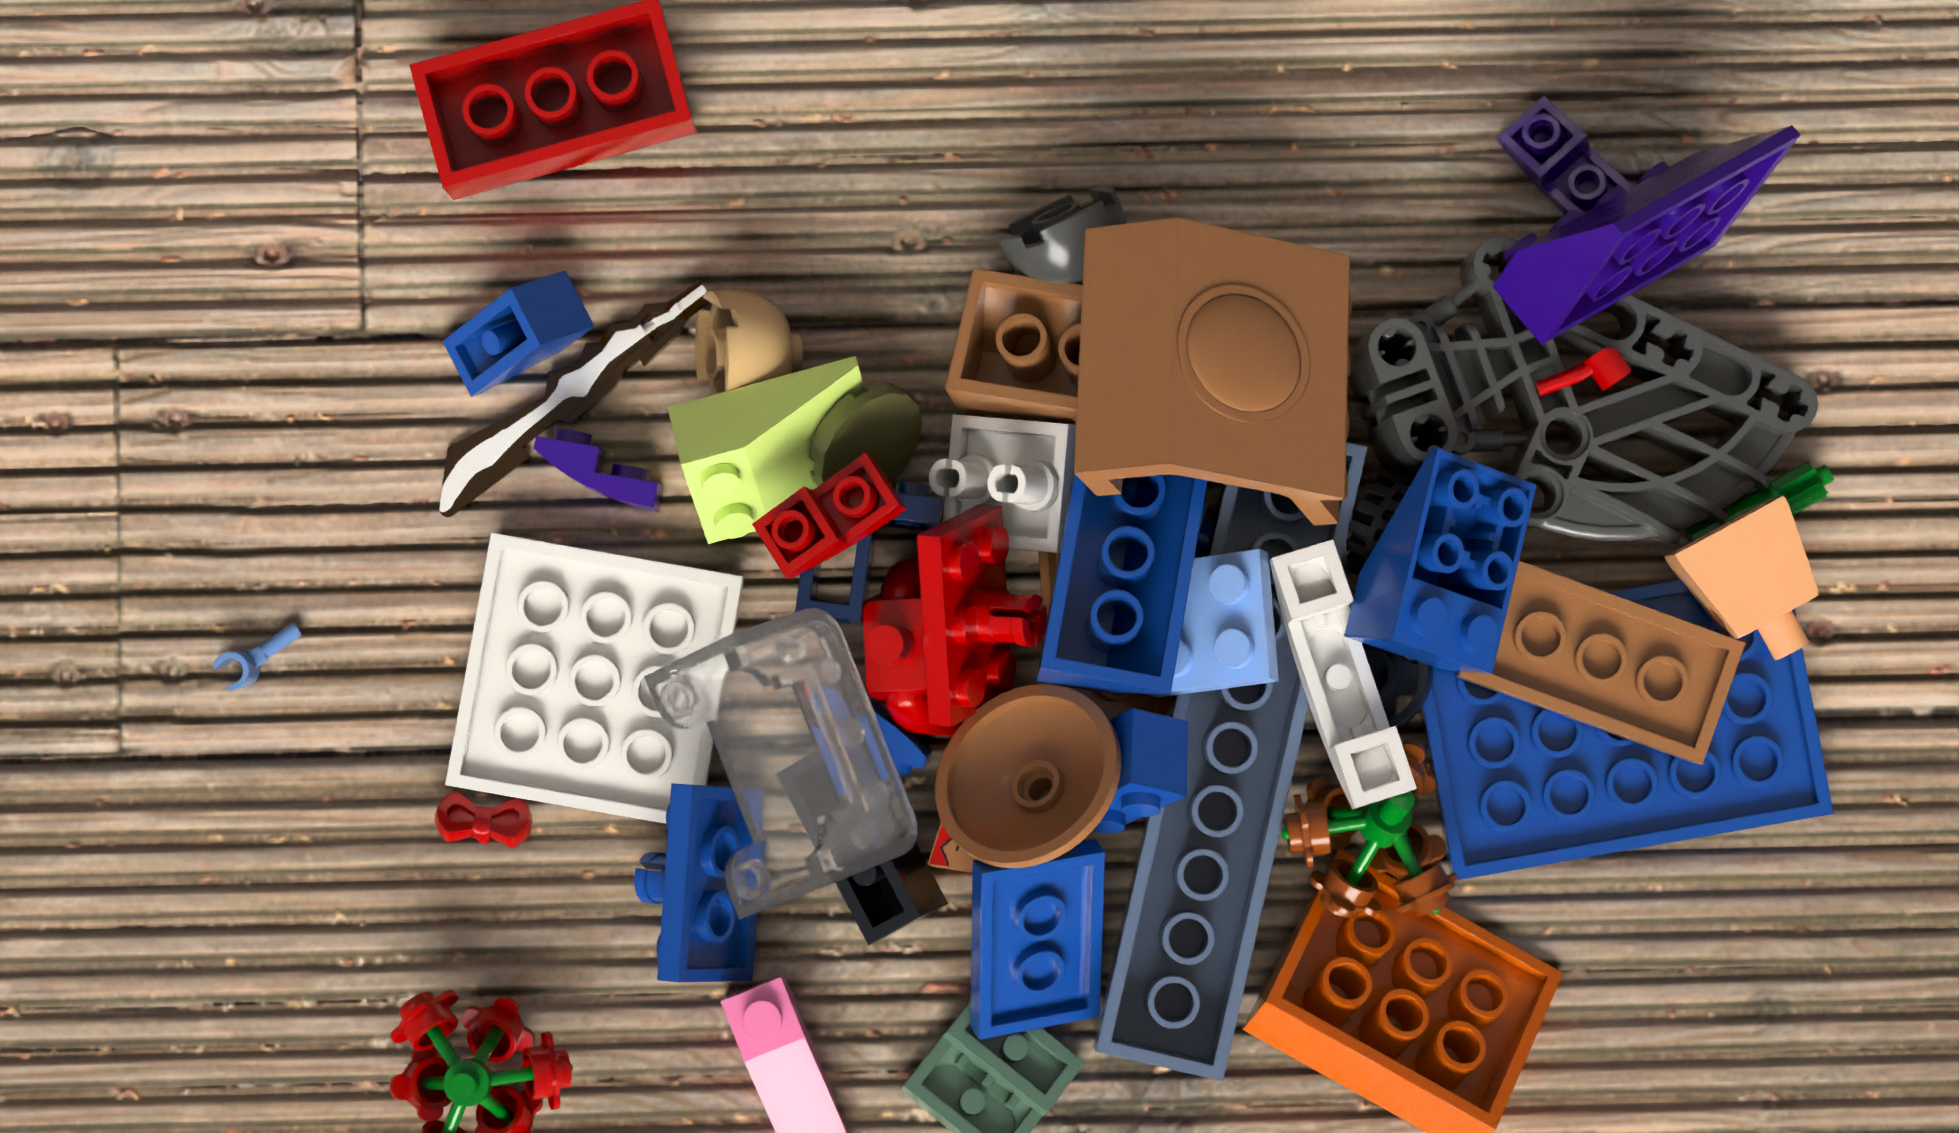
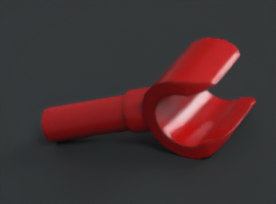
[1535,348,1631,396]

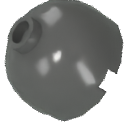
[996,186,1127,285]

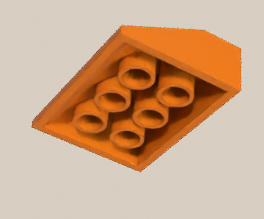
[1242,849,1563,1133]

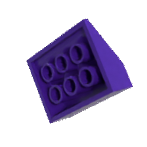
[1492,125,1801,345]

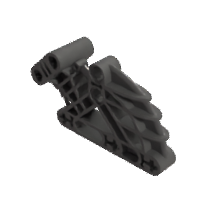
[1348,236,1818,545]

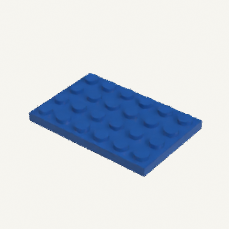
[1411,580,1834,880]

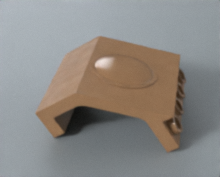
[1074,217,1352,526]

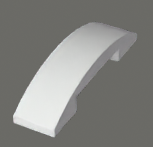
[1270,539,1417,809]

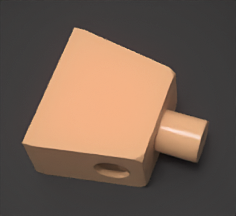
[1664,496,1819,660]

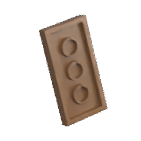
[1455,560,1746,765]

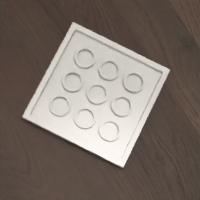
[445,533,744,824]

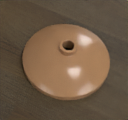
[935,684,1121,868]

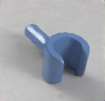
[213,622,302,690]

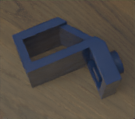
[795,481,943,625]

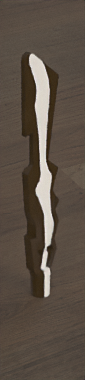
[439,280,710,517]

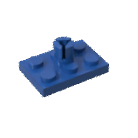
[634,783,766,983]
[970,839,1105,1040]

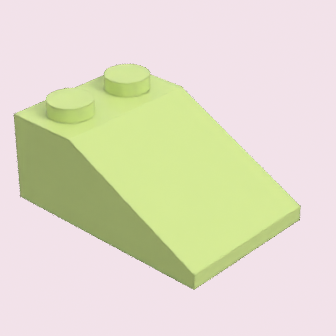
[668,356,866,544]

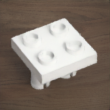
[929,414,1076,553]

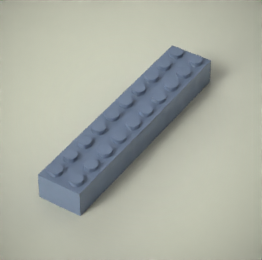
[1093,442,1367,1081]

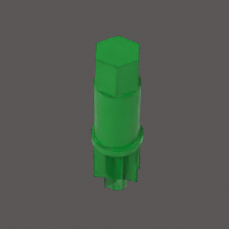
[1685,461,1834,542]

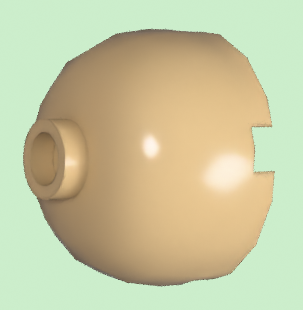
[695,290,803,395]

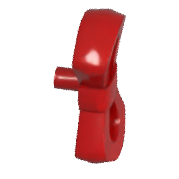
[435,791,533,848]

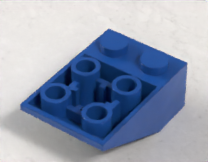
[1344,448,1537,674]

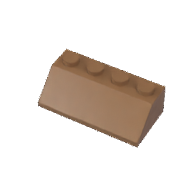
[945,268,1083,425]

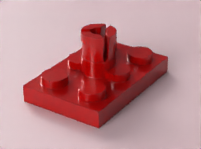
[917,504,1047,727]

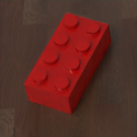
[409,0,697,200]

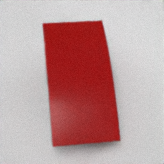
[752,452,907,579]

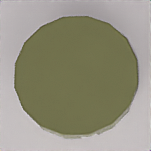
[809,382,922,486]

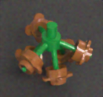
[1281,740,1459,918]

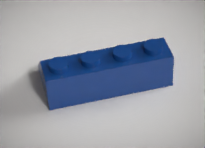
[1036,472,1207,694]

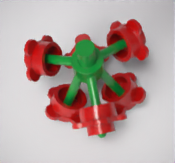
[390,990,573,1133]

